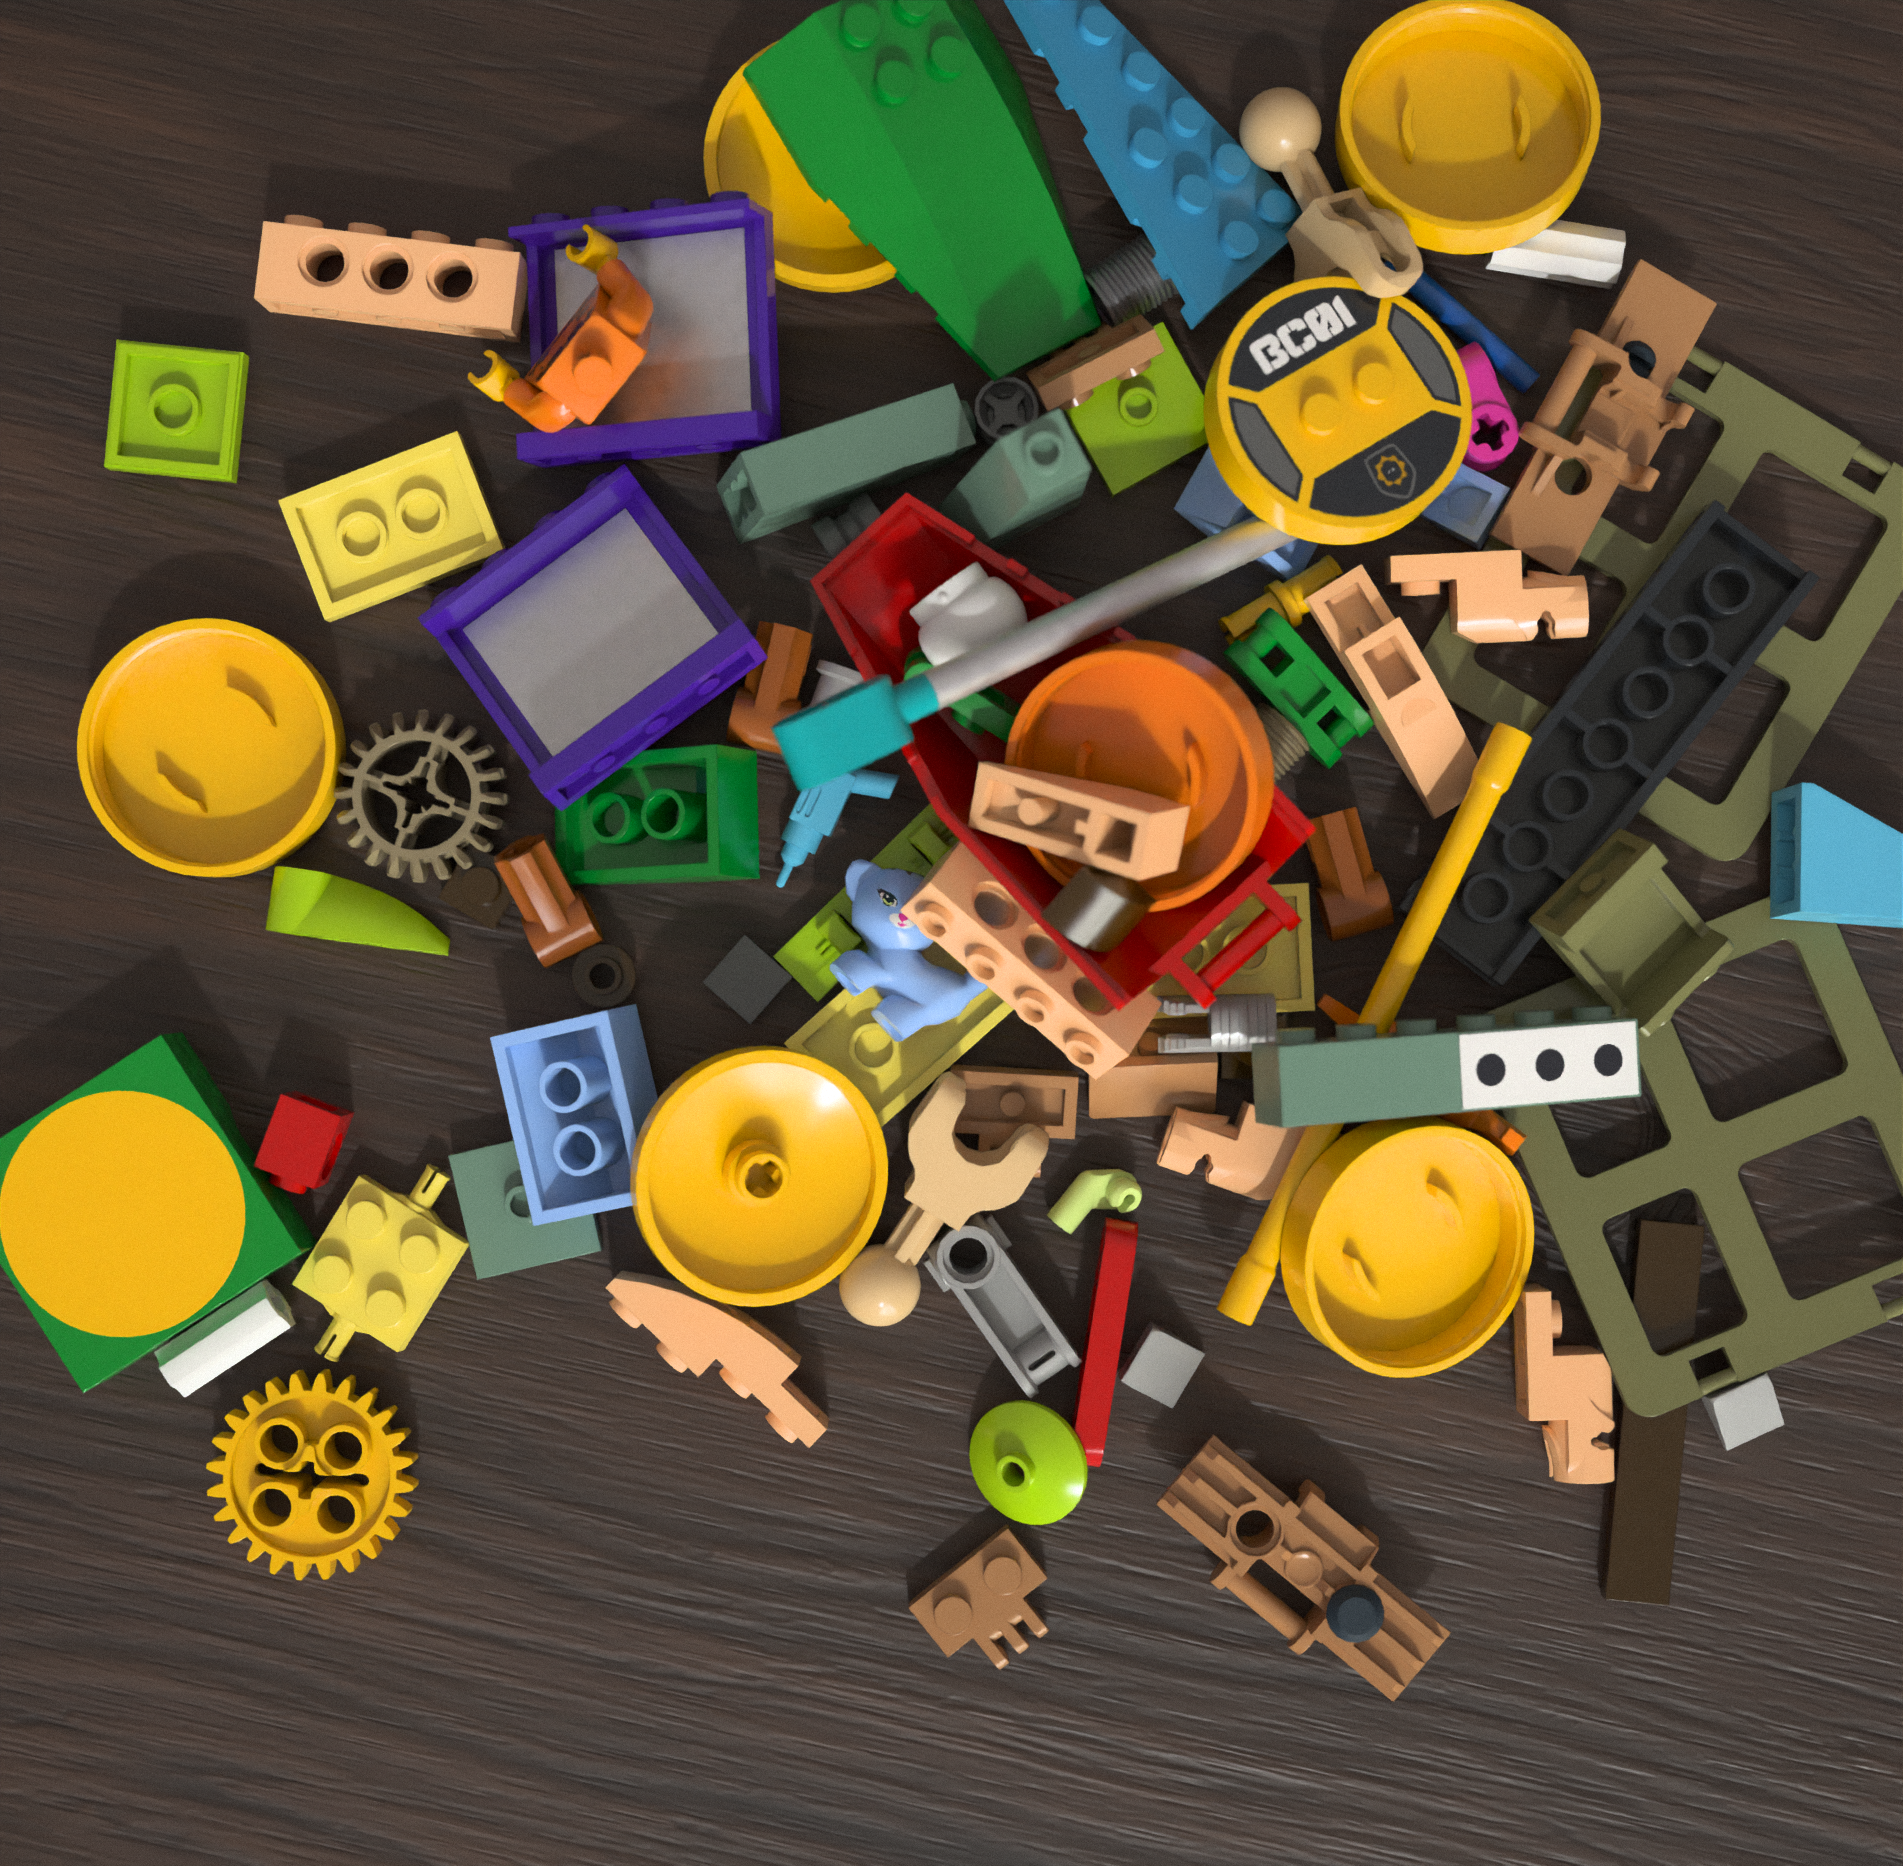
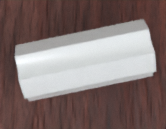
[1485,220,1626,289]
[154,1279,296,1397]

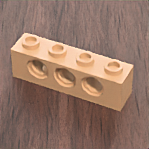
[254,215,528,343]
[900,840,1162,1080]

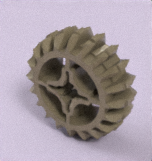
[334,709,510,883]

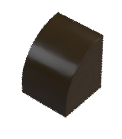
[1040,865,1157,952]

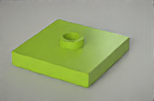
[1063,322,1208,498]
[104,340,249,483]

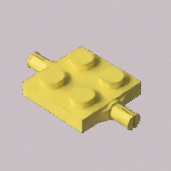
[292,1164,469,1362]

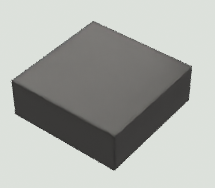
[703,935,793,1024]

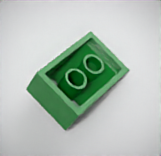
[555,744,760,885]

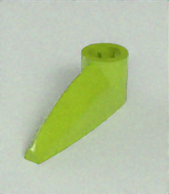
[265,866,450,956]

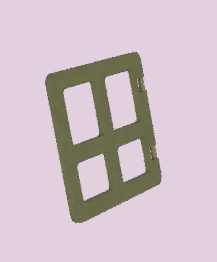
[1421,345,1903,861]
[1484,896,1903,1417]

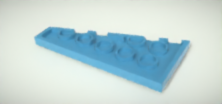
[1003,0,1303,330]

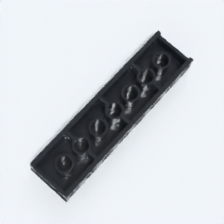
[1392,499,1820,987]

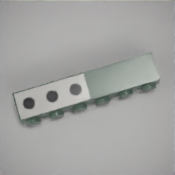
[1251,1005,1641,1128]

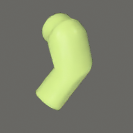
[1047,1169,1142,1235]

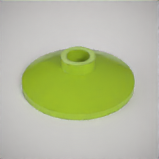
[969,1400,1088,1525]

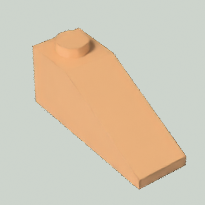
[968,761,1190,880]

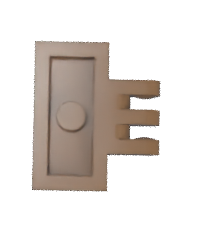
[1026,314,1165,411]
[950,1064,1079,1178]
[908,1524,1050,1670]

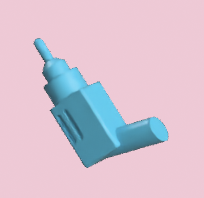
[776,768,900,888]

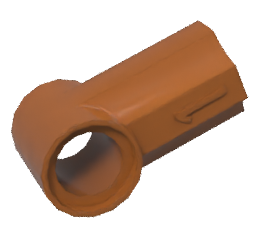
[726,621,813,755]
[1306,807,1394,943]
[494,833,604,969]

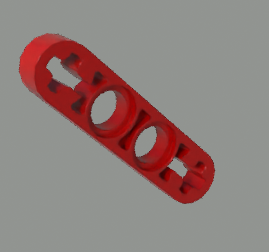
[1071,1217,1138,1467]

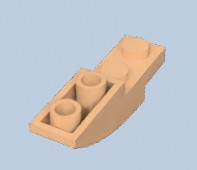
[1303,564,1478,819]
[605,1271,830,1448]

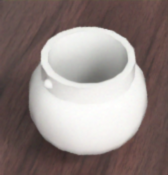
[909,562,1028,666]

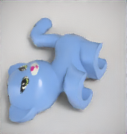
[830,859,988,1042]

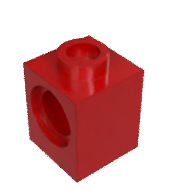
[253,1090,354,1194]

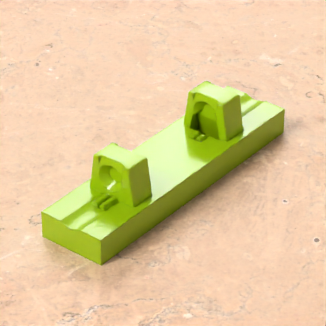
[773,803,959,1002]

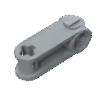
[923,1212,1083,1399]

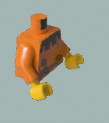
[468,225,653,433]

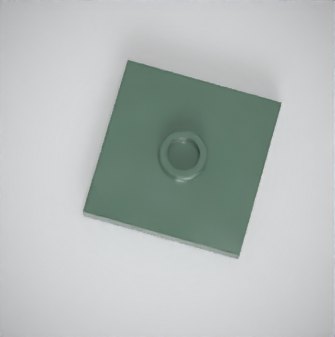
[448,1140,604,1280]

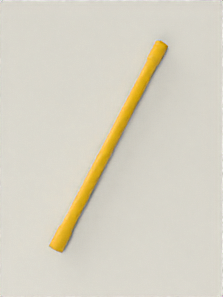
[1216,722,1532,1326]

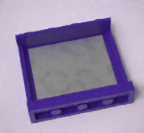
[508,191,781,468]
[418,464,768,811]

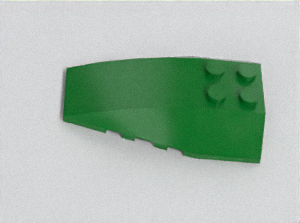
[742,0,1102,382]

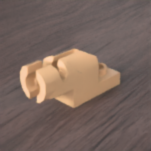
[1384,550,1589,644]
[1156,1100,1344,1200]
[1513,1283,1615,1484]

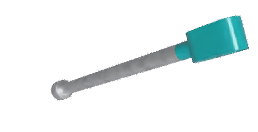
[771,515,1299,791]

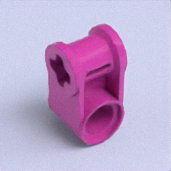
[1456,342,1519,473]

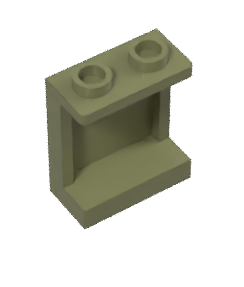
[1529,828,1735,1037]

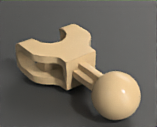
[1239,87,1423,298]
[839,1071,1049,1327]

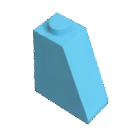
[1770,782,1903,928]

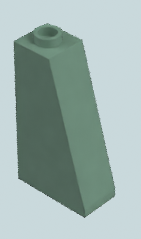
[716,383,976,545]
[938,408,1091,550]

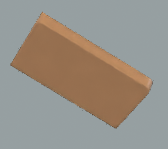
[1088,1016,1218,1119]

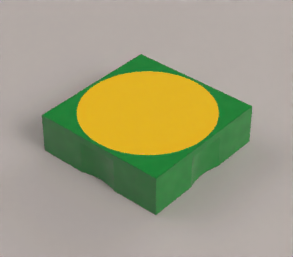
[0,1032,318,1393]

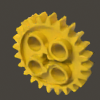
[206,1369,419,1581]

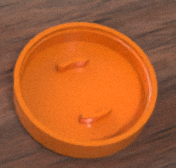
[1005,640,1274,912]

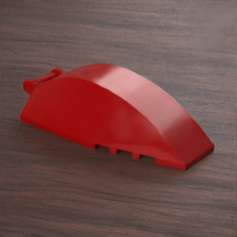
[810,492,1316,1012]

